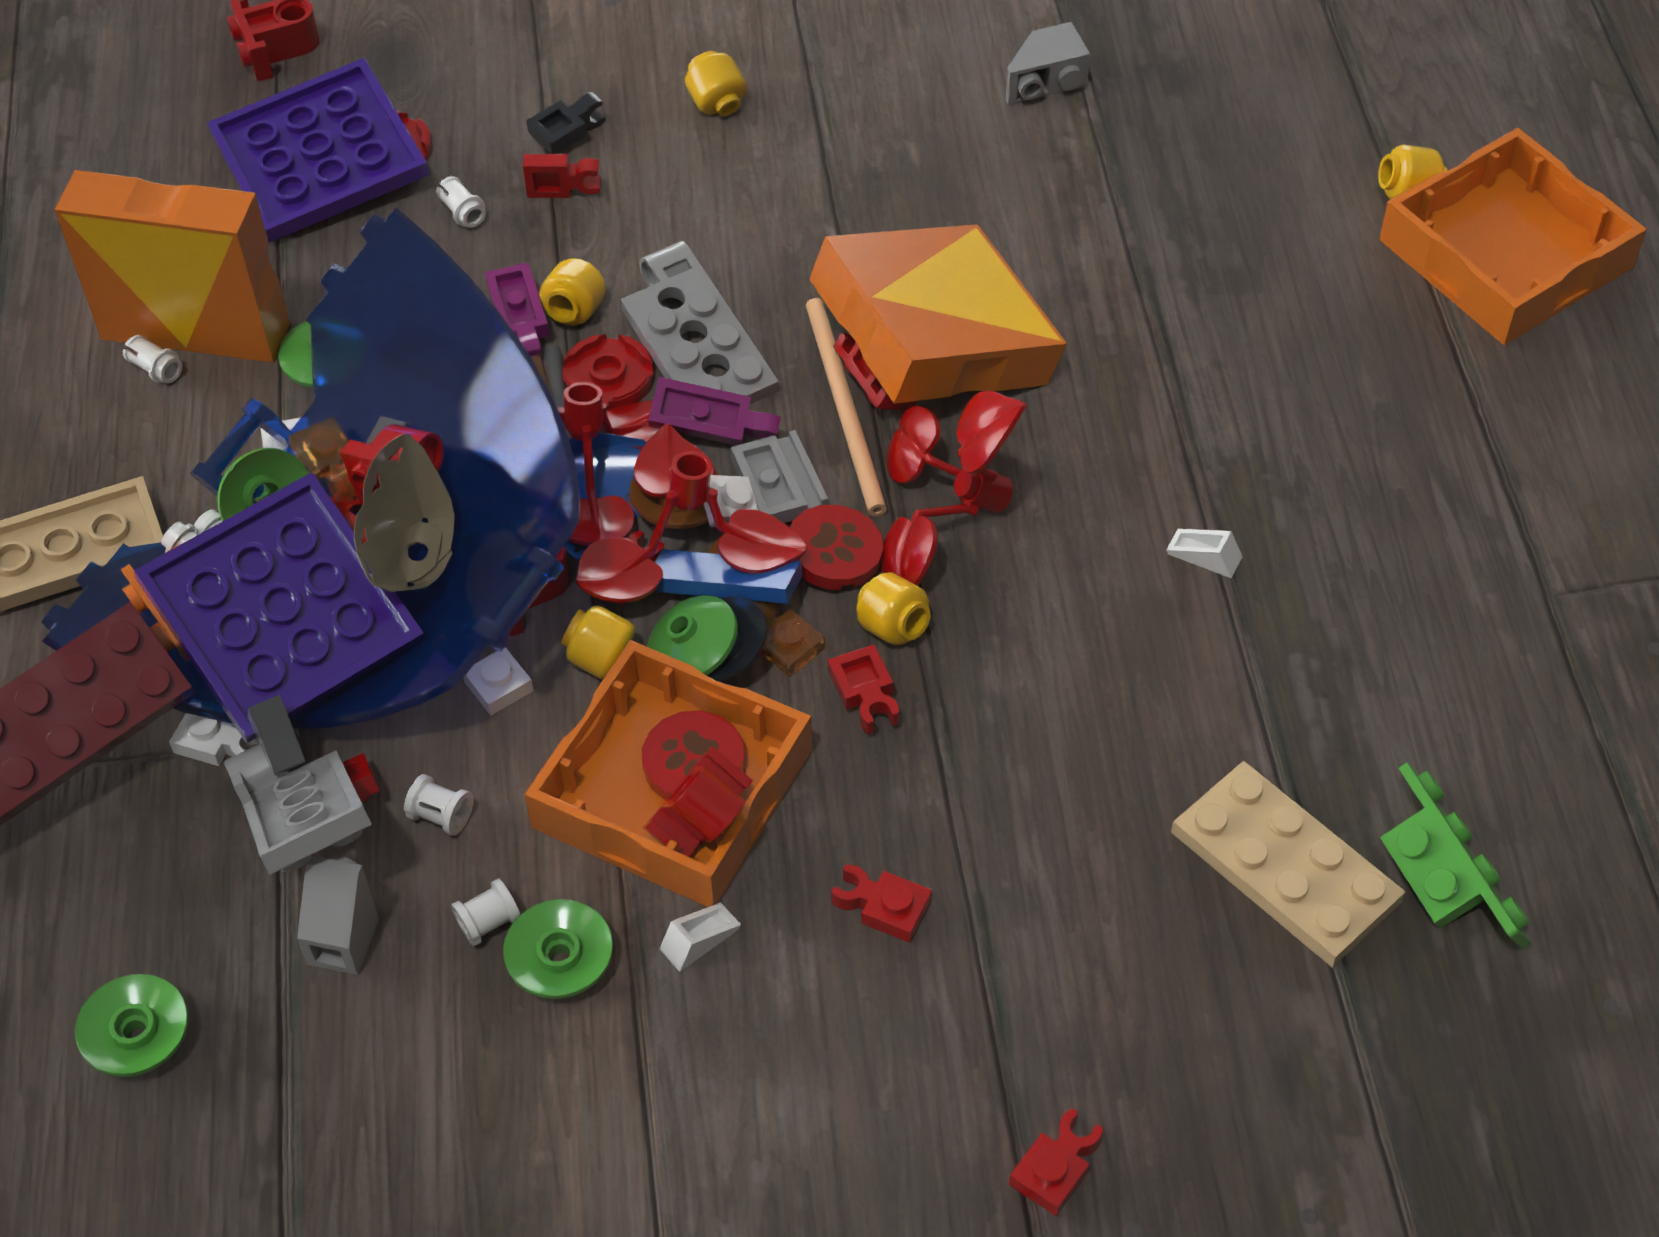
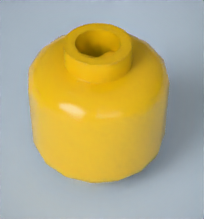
[684,51,747,116]
[1378,145,1448,200]
[539,258,606,326]
[856,572,931,645]
[561,605,635,679]

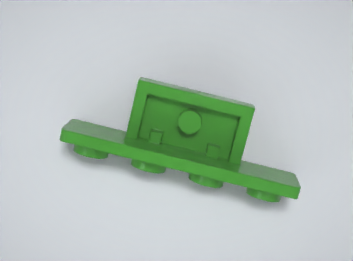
[1380,762,1532,949]

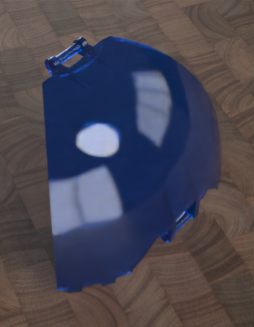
[41,207,580,729]

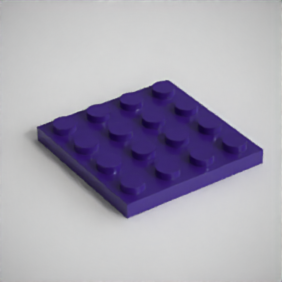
[207,58,430,243]
[134,472,424,743]

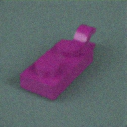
[484,262,550,373]
[648,377,781,446]

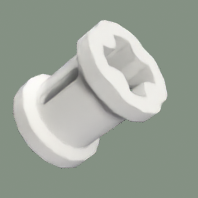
[404,774,474,836]
[451,878,521,947]

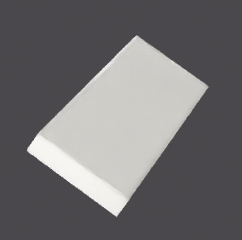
[1166,529,1243,578]
[659,902,741,972]

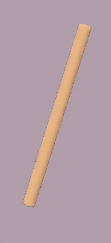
[806,298,887,517]

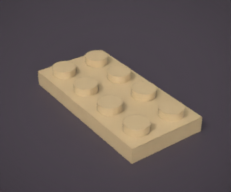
[0,476,166,612]
[1171,760,1406,968]

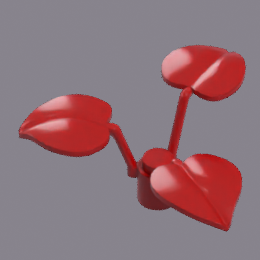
[467,382,659,546]
[881,391,1028,586]
[576,423,807,603]

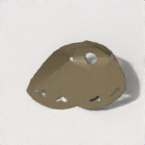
[354,433,455,592]

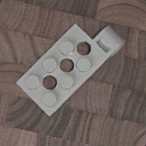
[620,241,779,404]
[223,744,372,875]

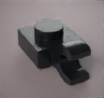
[526,92,606,154]

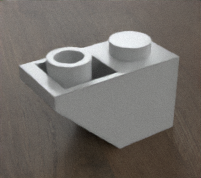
[1006,22,1090,105]
[297,855,379,975]

